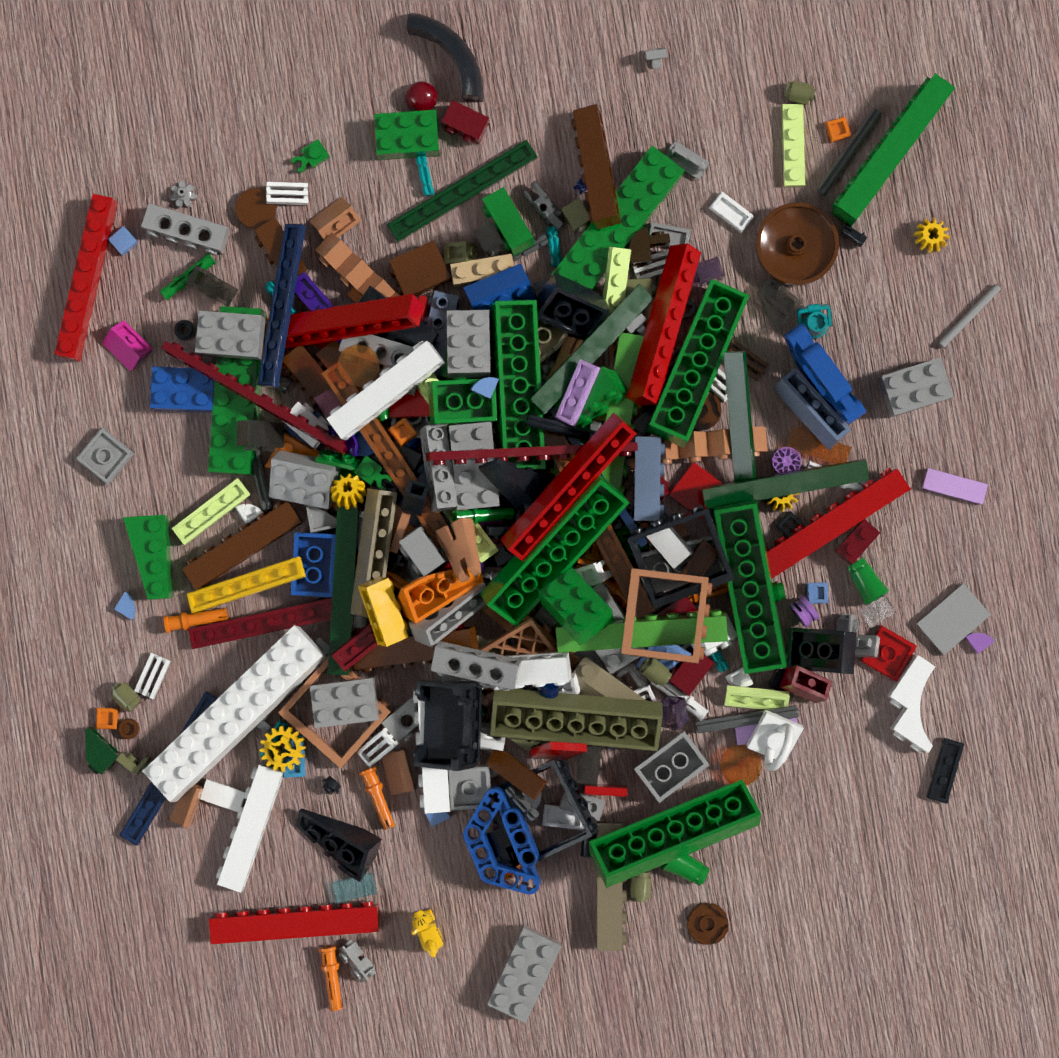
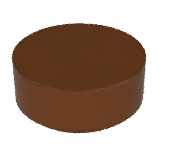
[118,718,140,739]

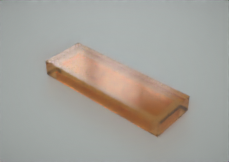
[786,427,852,464]

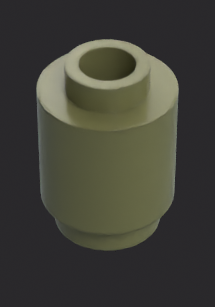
[784,81,816,105]
[640,658,672,687]
[110,682,141,713]
[629,872,651,902]

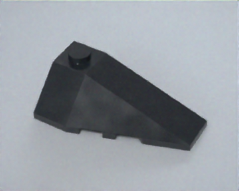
[358,286,439,347]
[479,459,556,513]
[295,809,382,882]

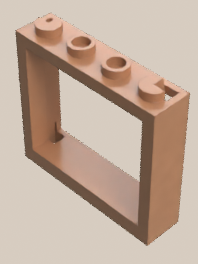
[621,568,712,664]
[278,656,392,769]

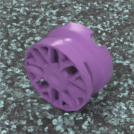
[771,447,801,474]
[788,595,820,628]

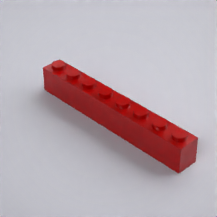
[55,194,118,362]
[626,243,701,406]
[285,294,424,349]
[500,413,637,561]
[766,467,911,579]
[209,901,380,945]

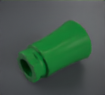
[847,558,890,605]
[661,854,710,886]

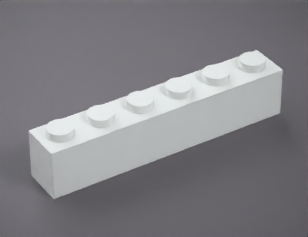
[327,341,445,440]
[442,652,571,690]
[413,691,450,814]
[216,763,284,893]

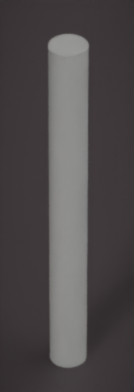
[938,284,1001,348]

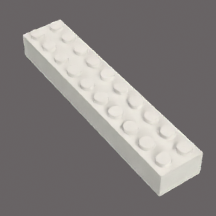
[143,625,327,802]

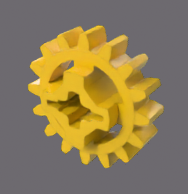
[259,726,306,772]

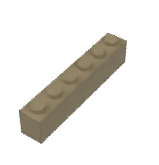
[350,489,397,617]
[597,822,627,951]

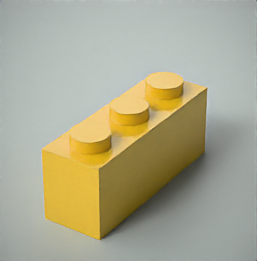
[358,577,408,647]

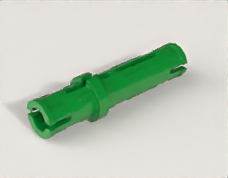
[159,253,216,301]
[452,507,514,524]

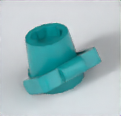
[797,303,832,339]

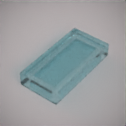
[332,872,378,903]

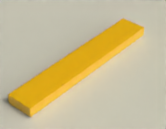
[187,557,306,614]

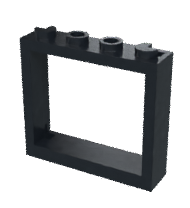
[627,504,734,609]
[493,755,599,862]

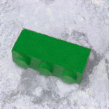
[481,187,535,256]

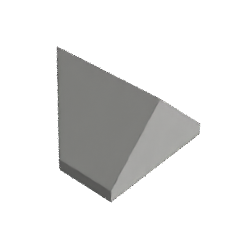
[306,505,337,534]

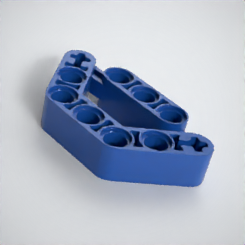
[783,323,866,425]
[463,786,541,895]

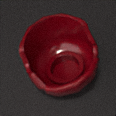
[405,81,438,111]

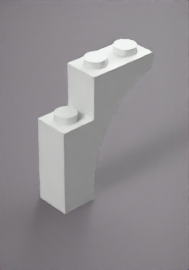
[887,655,935,753]

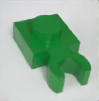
[291,139,330,174]
[354,456,393,491]

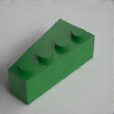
[123,515,173,600]

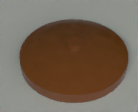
[755,202,839,286]

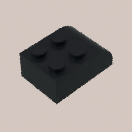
[535,273,610,340]
[786,627,857,674]

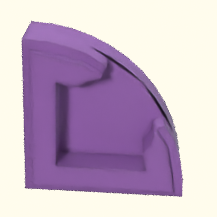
[965,633,995,654]

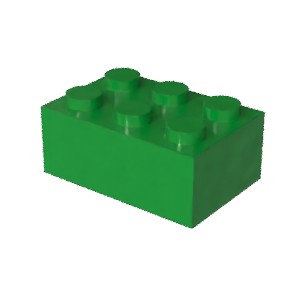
[374,110,440,160]
[554,366,628,428]
[428,379,497,424]
[539,567,614,646]

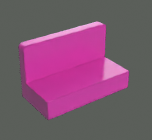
[103,320,153,371]

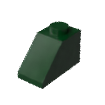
[85,727,121,775]

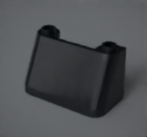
[413,680,482,771]

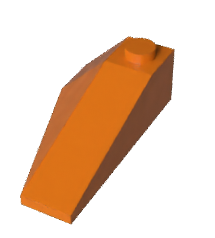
[397,567,484,624]

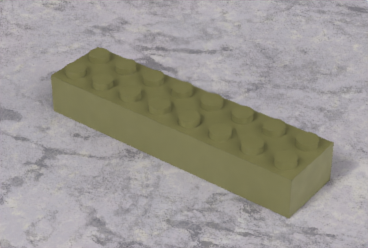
[490,689,663,751]

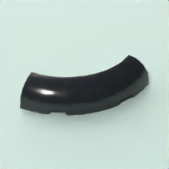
[407,12,484,102]

